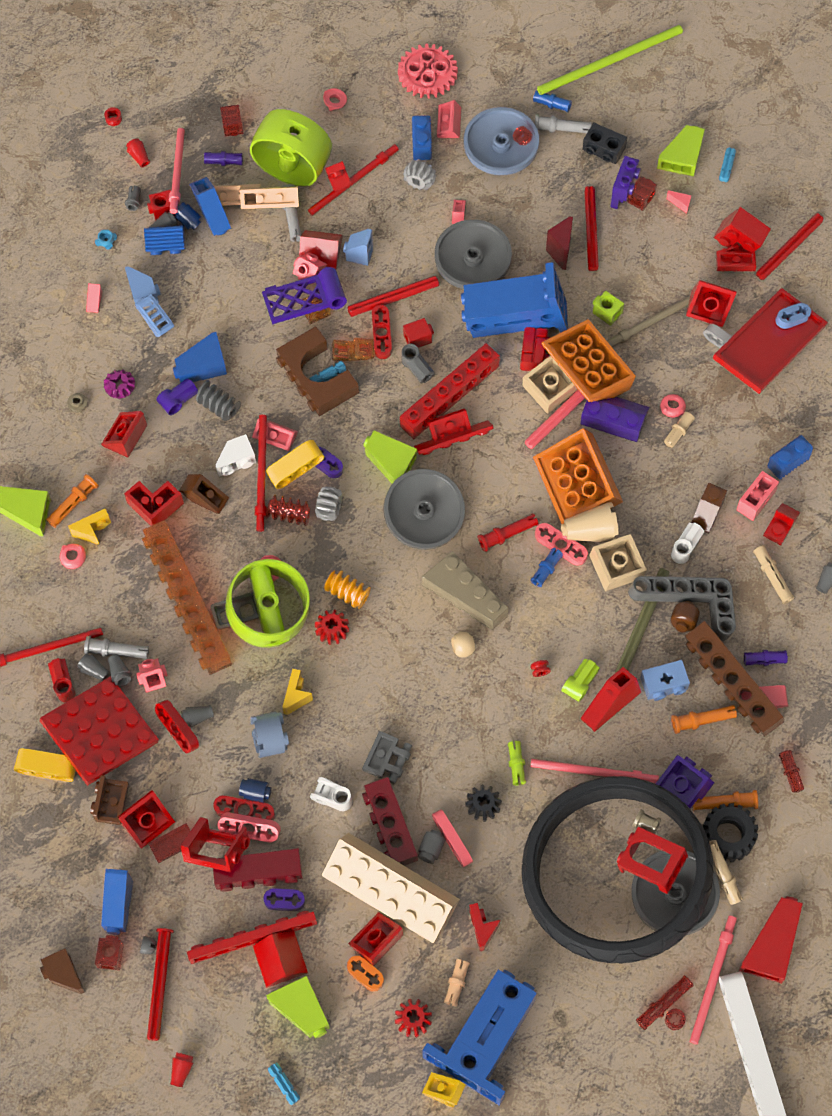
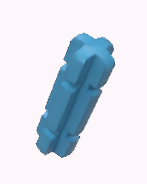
[719,147,736,182]
[310,361,346,382]
[268,1062,300,1105]

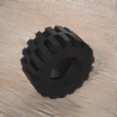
[702,803,758,863]

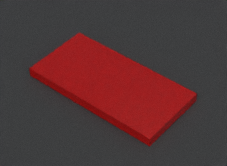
[712,288,828,394]

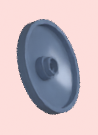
[464,107,539,175]

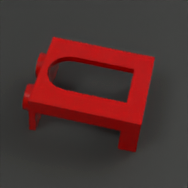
[181,817,250,872]
[617,827,688,894]

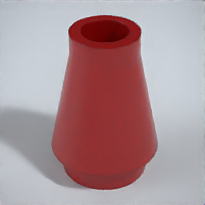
[126,138,150,168]
[170,1052,194,1088]

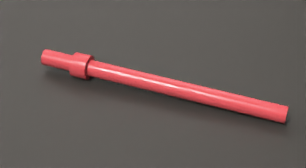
[169,128,185,214]
[531,759,659,784]
[689,916,737,1044]

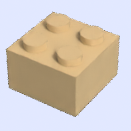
[522,356,578,414]
[589,534,647,592]

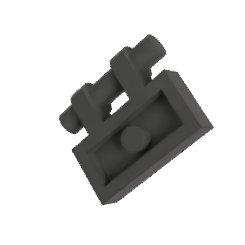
[362,731,412,784]

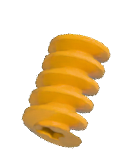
[324,570,371,609]

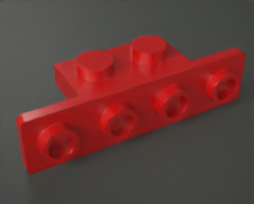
[414,408,494,455]

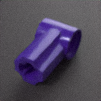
[156,378,198,415]

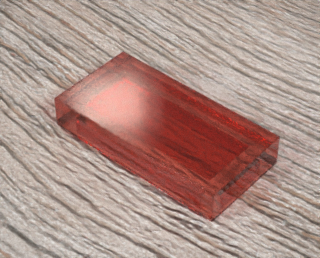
[148,823,190,864]

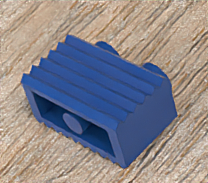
[412,115,432,160]
[144,225,186,255]
[767,435,813,479]

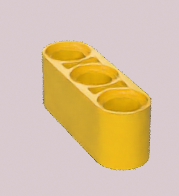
[266,440,324,489]
[14,748,76,782]

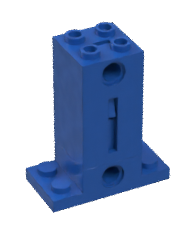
[461,262,568,338]
[422,969,537,1106]

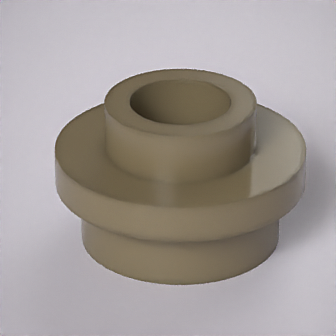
[67,393,88,413]

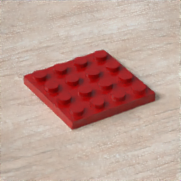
[40,676,159,786]

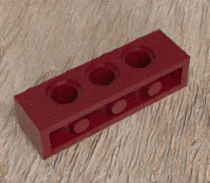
[362,777,418,866]

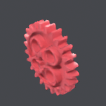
[398,44,458,99]

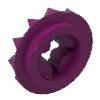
[104,369,135,399]

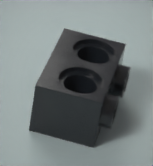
[582,122,627,164]

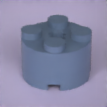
[250,711,289,758]

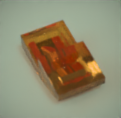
[332,338,374,361]

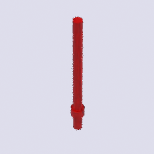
[308,144,399,216]
[254,414,267,532]
[0,627,103,667]

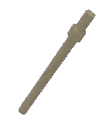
[607,296,690,347]

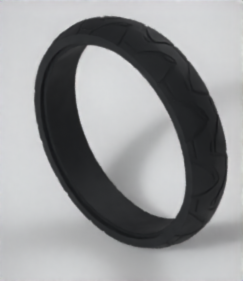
[521,776,714,964]

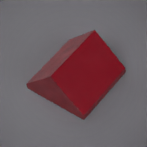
[546,216,573,270]

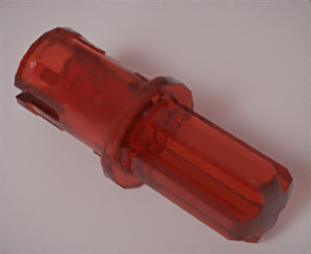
[779,750,804,793]

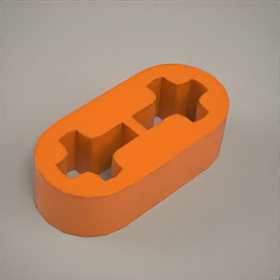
[347,956,384,991]

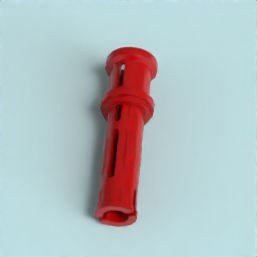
[477,513,539,552]

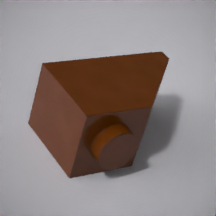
[179,474,229,514]
[691,483,727,534]
[40,948,85,994]

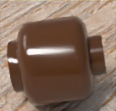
[670,601,700,632]

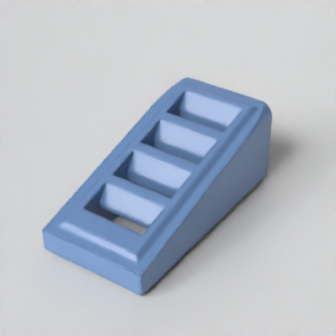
[135,294,174,337]

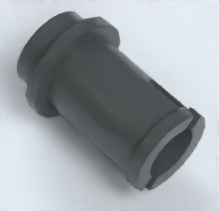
[125,186,141,211]

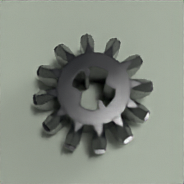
[465,784,502,822]

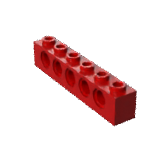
[400,343,500,440]

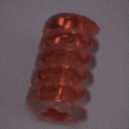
[266,494,311,526]

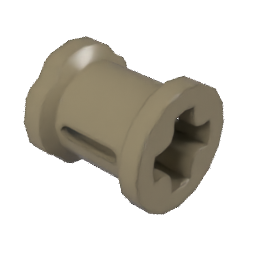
[633,809,661,834]

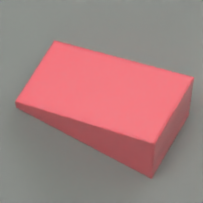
[666,190,691,214]
[452,200,466,224]
[86,283,102,313]

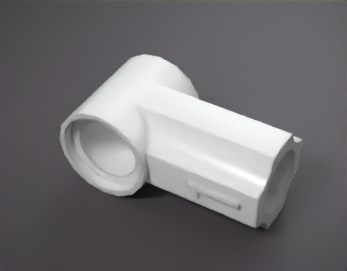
[671,522,704,564]

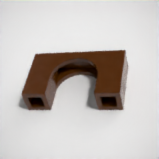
[276,326,359,417]

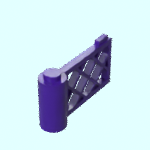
[262,267,347,325]

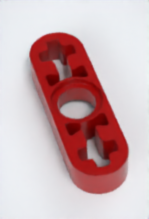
[372,305,392,359]
[155,700,199,753]
[213,795,275,820]

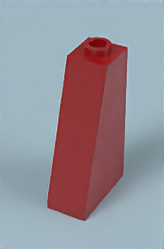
[739,896,803,984]

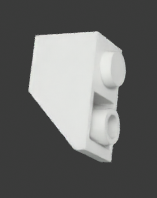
[216,434,256,477]

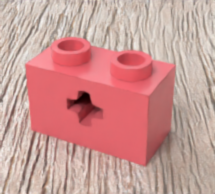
[737,471,779,521]

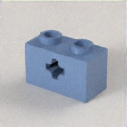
[640,660,690,701]

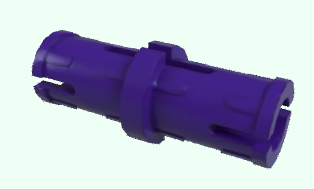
[204,151,243,166]
[744,650,788,666]

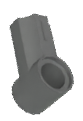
[401,344,435,383]

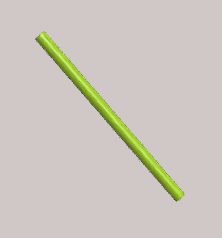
[537,25,683,95]

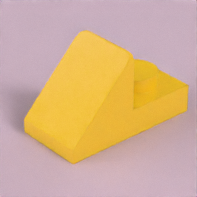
[68,509,111,544]
[282,668,313,715]
[422,1072,466,1108]

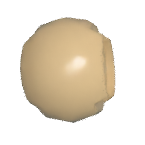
[451,632,475,657]

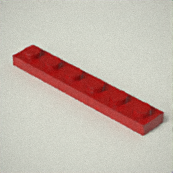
[186,910,317,964]

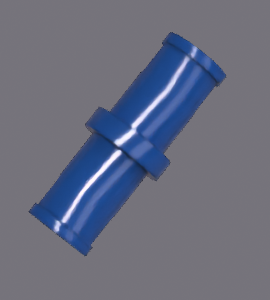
[533,90,572,112]
[531,548,563,587]

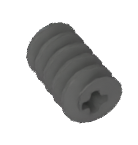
[196,380,241,421]

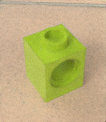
[592,291,624,326]

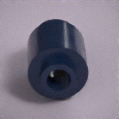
[175,202,201,230]
[239,778,272,803]

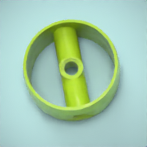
[250,109,332,186]
[225,559,310,648]

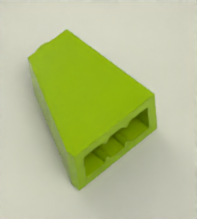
[657,125,705,177]
[363,431,417,484]
[0,486,51,536]
[266,976,330,1038]

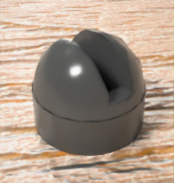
[140,936,157,954]

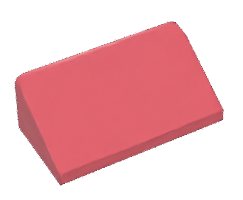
[437,100,461,138]
[252,419,298,451]

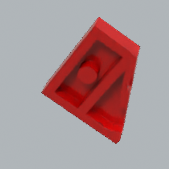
[716,243,757,271]

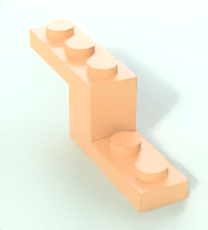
[214,184,299,209]

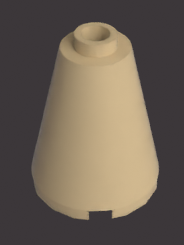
[561,502,618,542]

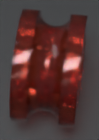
[513,126,532,146]
[665,1008,686,1031]

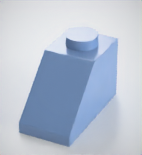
[343,229,373,266]
[125,266,161,309]

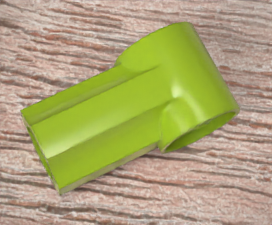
[561,659,600,702]

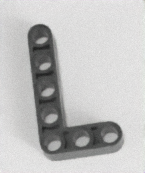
[628,576,736,641]

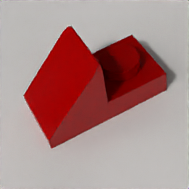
[325,161,351,191]
[763,503,801,546]
[469,903,500,952]

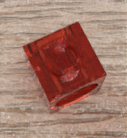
[220,104,243,136]
[627,176,657,211]
[95,935,124,971]

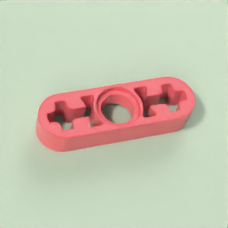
[535,523,588,566]
[432,809,473,868]
[217,812,281,843]

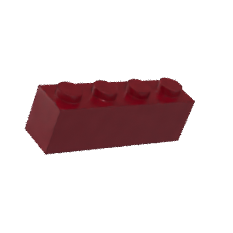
[213,848,303,892]

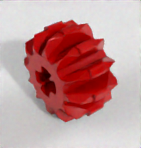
[314,609,350,645]
[395,999,432,1038]

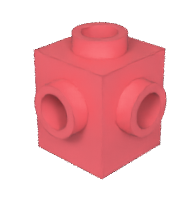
[292,253,327,284]
[136,658,168,693]

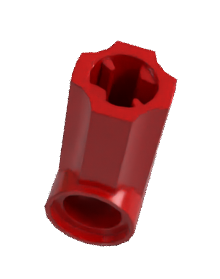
[48,658,76,702]

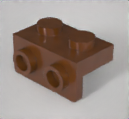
[90,775,129,825]

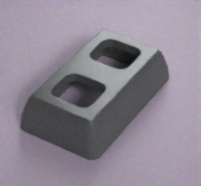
[211,592,259,630]

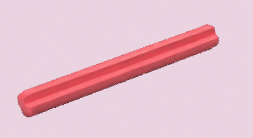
[525,389,585,449]

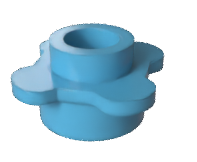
[95,230,117,250]

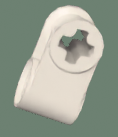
[310,777,353,811]

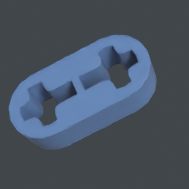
[775,303,811,329]

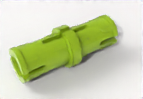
[507,741,526,786]

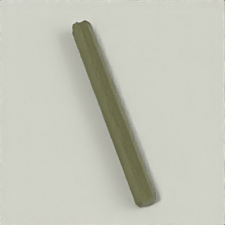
[615,568,670,673]

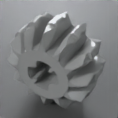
[403,159,436,191]
[315,486,342,521]

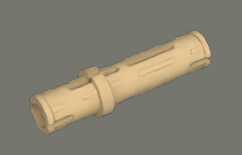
[753,545,795,604]
[709,840,743,904]

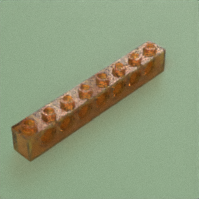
[141,520,232,675]

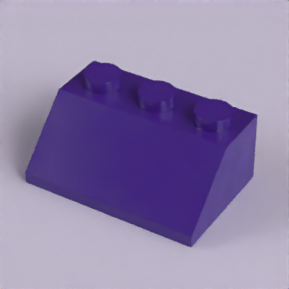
[580,397,649,442]

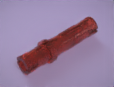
[636,975,694,1030]

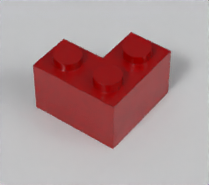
[713,207,771,253]
[124,481,184,529]

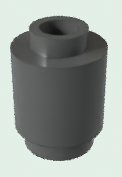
[418,830,446,864]

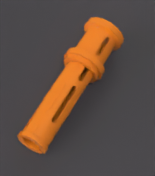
[46,474,99,528]
[671,705,737,734]
[692,790,758,811]

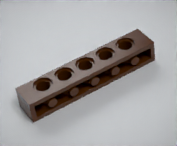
[685,621,785,737]

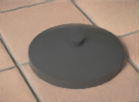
[435,220,512,289]
[383,469,465,550]
[631,851,720,935]

